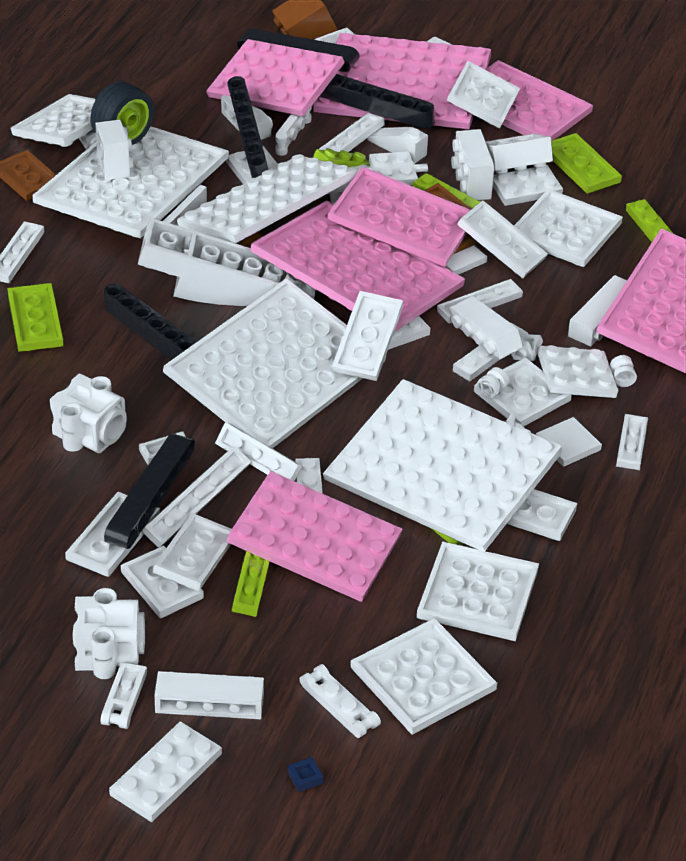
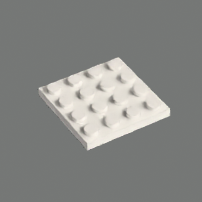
[11,94,95,147]
[514,189,623,267]
[417,542,539,641]
[351,618,497,735]

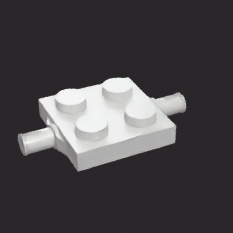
[369,151,428,185]

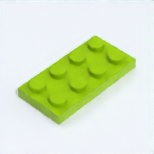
[551,133,622,193]
[7,283,63,352]

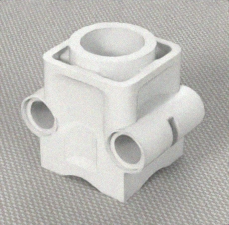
[50,373,127,453]
[73,588,145,679]

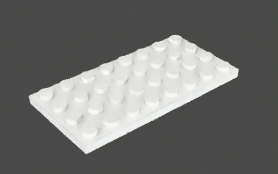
[177,154,357,243]

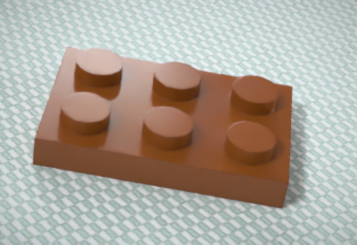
[0,150,56,201]

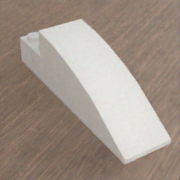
[138,218,315,306]

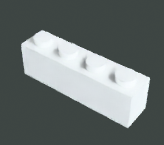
[568,275,627,346]
[450,296,523,359]
[155,671,264,719]

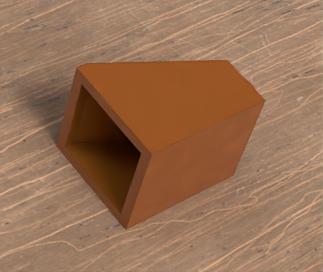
[272,0,338,39]

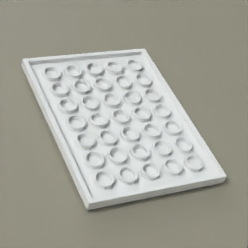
[32,127,229,239]
[163,278,386,448]
[323,379,562,552]

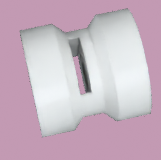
[610,355,637,387]
[477,367,509,399]

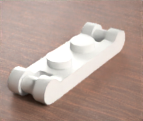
[275,106,312,156]
[299,664,381,738]

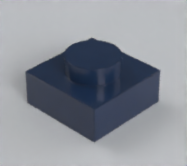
[287,757,324,792]

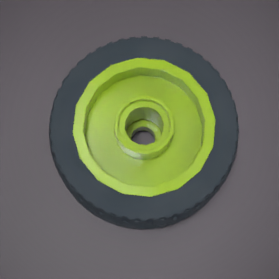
[90,81,154,145]

